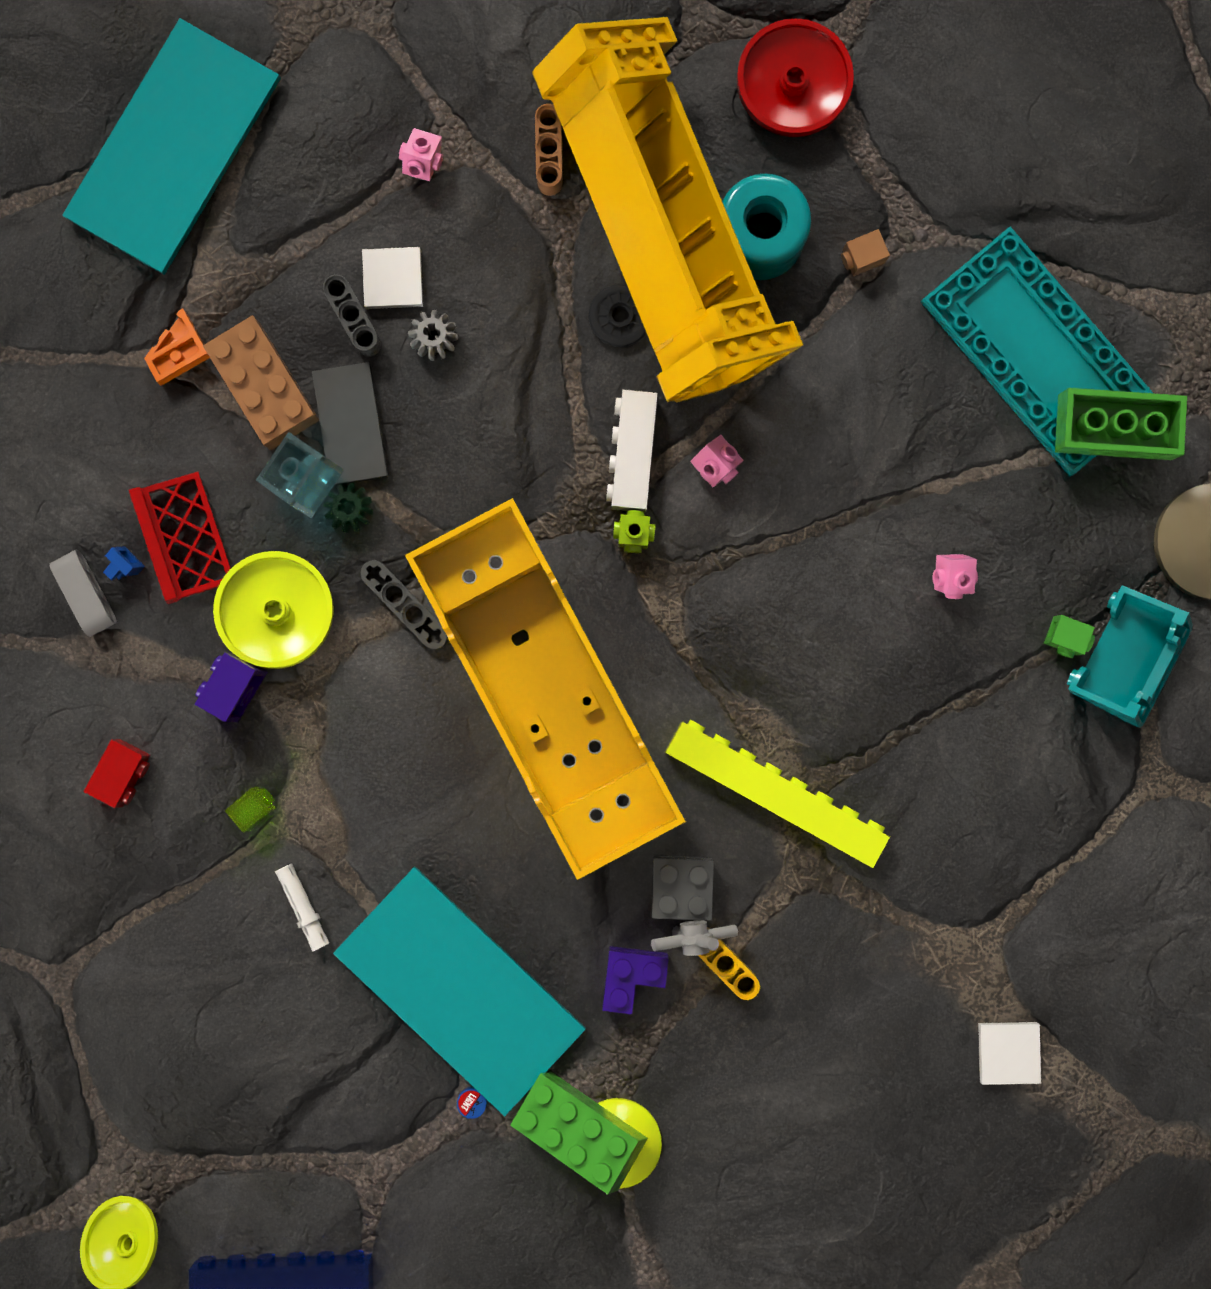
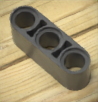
[323,274,381,357]

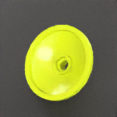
[598,1098,662,1189]
[80,1196,158,1289]

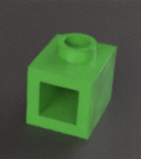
[1044,615,1095,659]

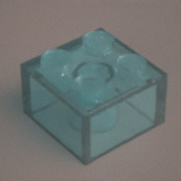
[256,432,344,518]

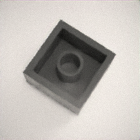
[651,855,714,921]

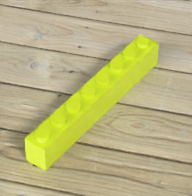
[665,720,890,868]

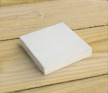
[362,247,423,309]
[978,1022,1041,1085]

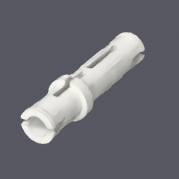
[275,864,330,952]

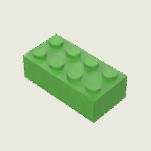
[1055,388,1187,460]
[510,1072,648,1195]

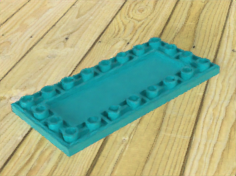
[62,18,281,275]
[921,226,1153,477]
[333,866,586,1117]

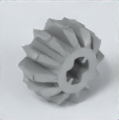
[408,310,458,361]

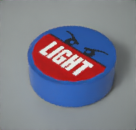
[457,1087,487,1119]

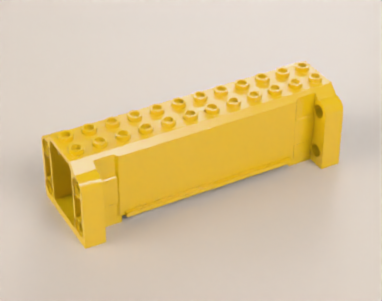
[532,17,803,403]

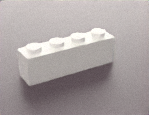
[606,390,657,513]

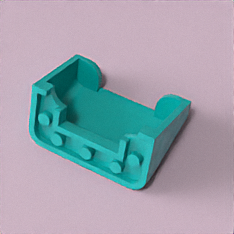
[1067,585,1193,728]

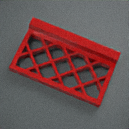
[128,472,231,604]

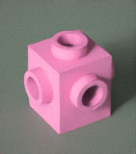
[399,128,443,182]
[690,435,744,487]
[932,554,978,599]

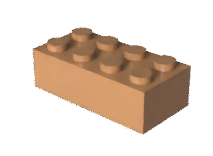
[203,315,320,450]

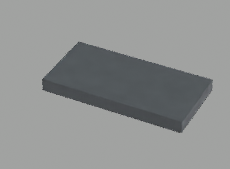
[312,362,388,486]

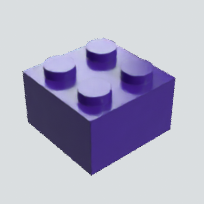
[194,652,268,722]

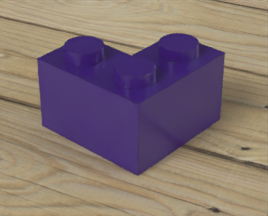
[602,946,669,1014]

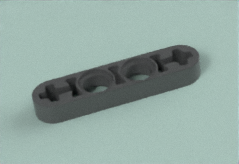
[360,560,448,650]

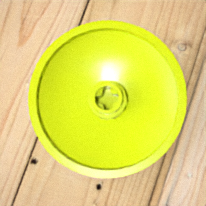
[213,551,334,669]

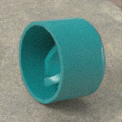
[722,174,811,280]

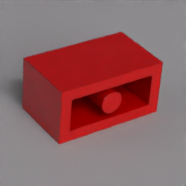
[84,739,150,808]

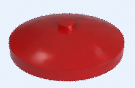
[737,18,854,137]

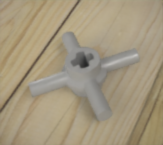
[651,920,738,956]

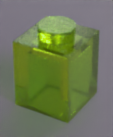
[225,786,276,833]

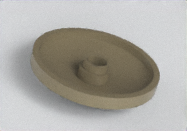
[1154,483,1211,600]

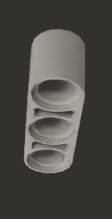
[50,549,117,637]

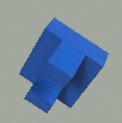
[103,546,145,580]

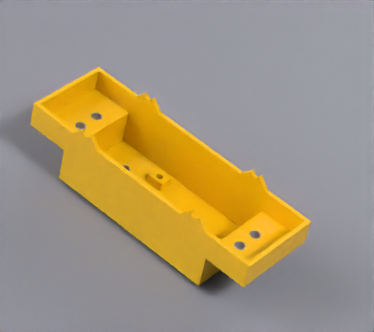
[405,498,686,880]

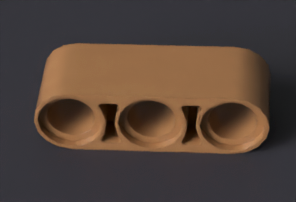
[535,104,563,196]

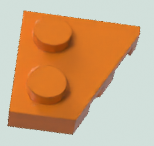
[144,308,210,386]

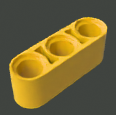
[698,927,760,1000]

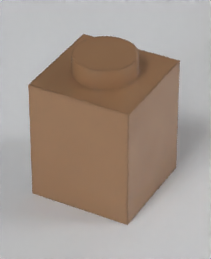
[841,229,890,277]

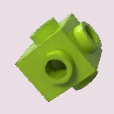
[613,510,655,553]

